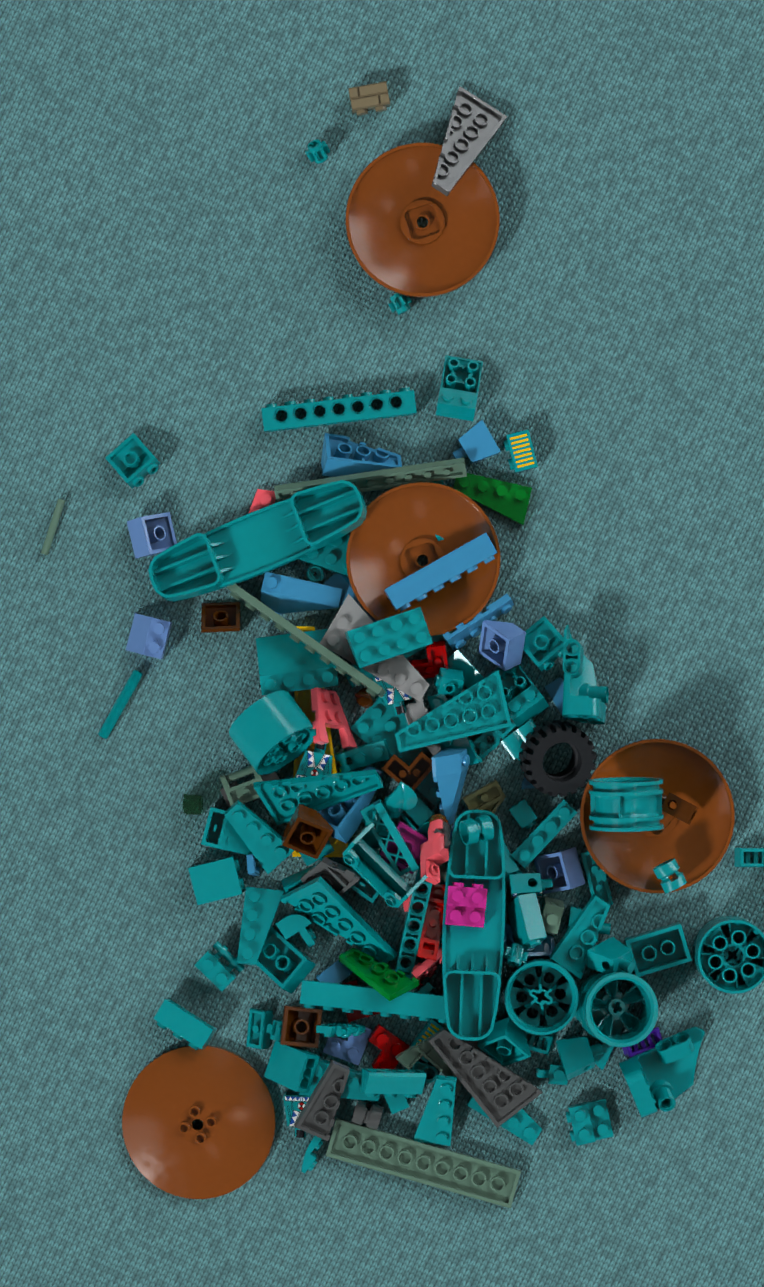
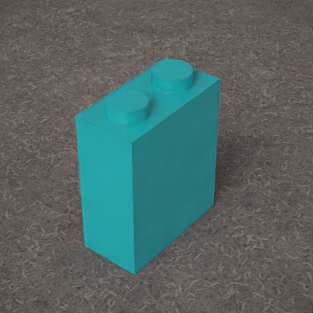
[188,856,246,905]
[506,893,547,952]
[264,1040,320,1093]

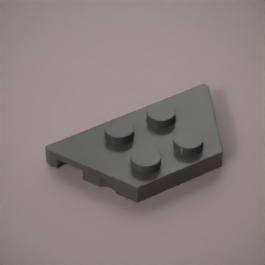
[301,857,361,895]

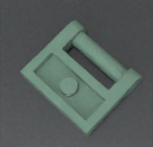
[220,764,263,806]

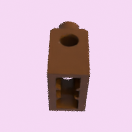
[662,792,698,825]

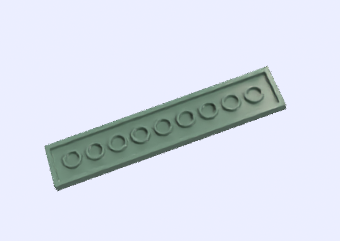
[326,1118,521,1208]

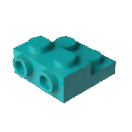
[105,432,161,489]
[523,616,564,672]
[565,1098,614,1146]

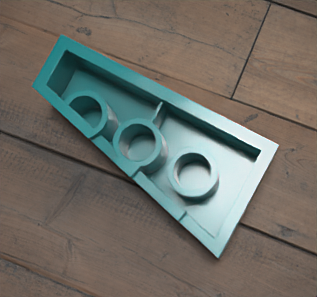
[299,1058,380,1101]

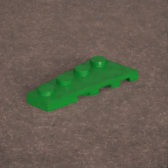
[453,473,532,525]
[339,948,419,1001]

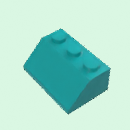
[361,1068,427,1098]

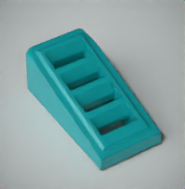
[734,848,764,867]
[523,1030,554,1055]

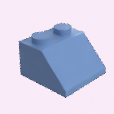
[127,512,177,559]
[126,613,172,659]
[478,620,526,671]
[534,847,585,894]

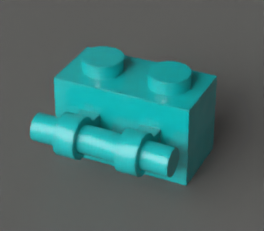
[195,941,245,992]

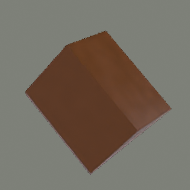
[201,602,241,633]

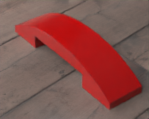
[417,884,445,961]

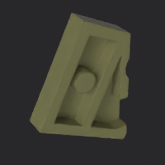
[463,779,506,813]

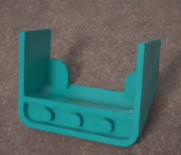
[343,823,428,908]

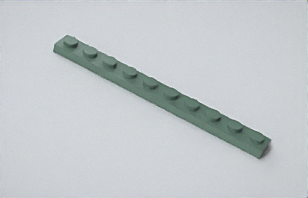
[274,457,467,502]
[227,584,386,698]

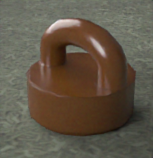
[355,688,376,708]

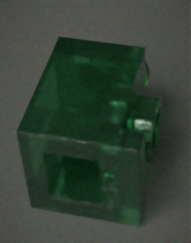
[183,794,203,815]

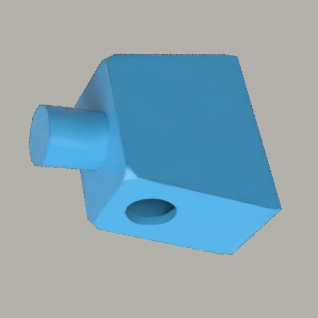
[452,420,501,464]

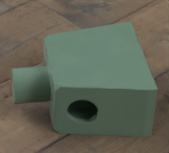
[541,896,564,936]

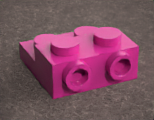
[379,821,428,874]
[445,882,487,928]

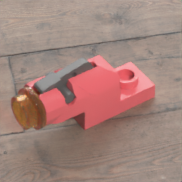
[420,814,451,885]

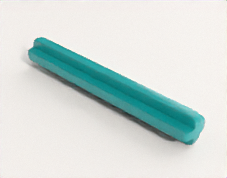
[98,670,143,739]

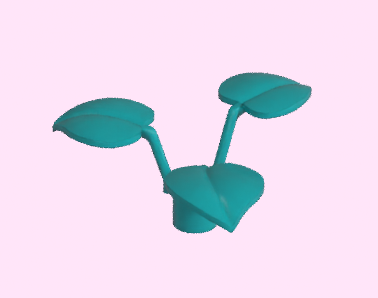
[362,782,432,848]

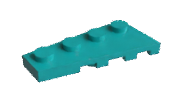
[224,800,294,874]
[237,887,284,966]
[549,894,611,979]
[413,1075,457,1146]
[467,1097,542,1146]

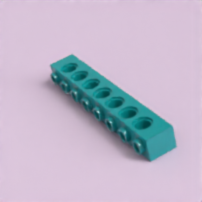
[261,387,417,433]

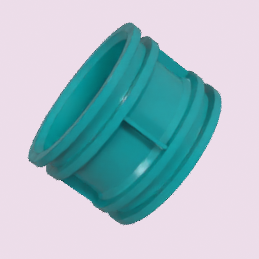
[589,777,664,832]
[576,971,658,1047]

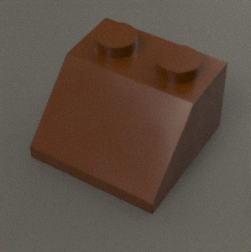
[282,804,333,859]
[280,1006,322,1048]

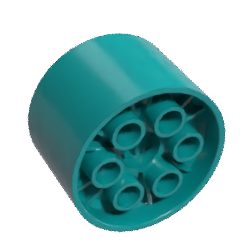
[229,690,316,775]
[693,916,764,994]
[504,958,578,1035]

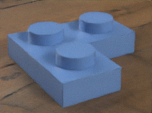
[323,1022,372,1066]

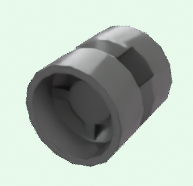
[351,1100,384,1130]

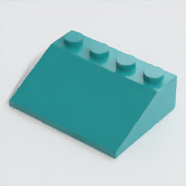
[256,629,339,695]

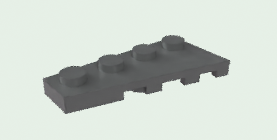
[294,1060,350,1141]

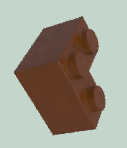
[382,751,432,791]

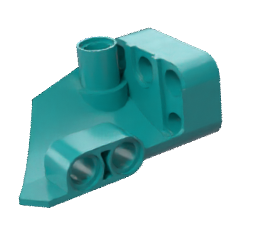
[562,625,609,725]
[619,1026,705,1118]

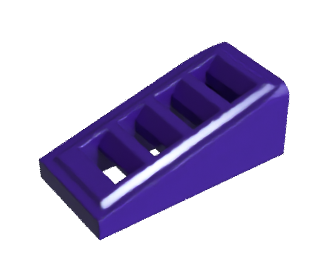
[622,1027,662,1058]

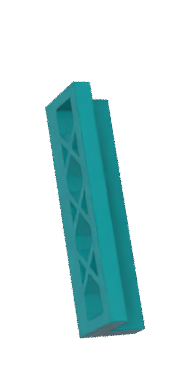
[360,799,419,876]

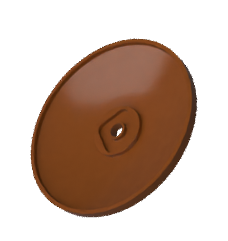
[346,143,500,297]
[346,482,500,636]
[580,739,735,893]
[122,1045,276,1199]

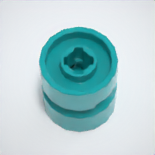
[459,815,494,845]
[653,858,687,894]

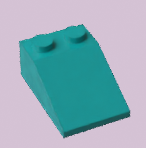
[256,926,316,994]

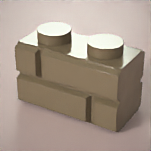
[348,81,390,116]

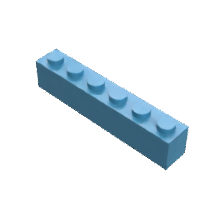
[384,533,498,612]

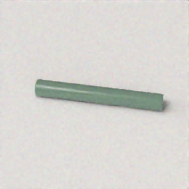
[41,499,65,555]

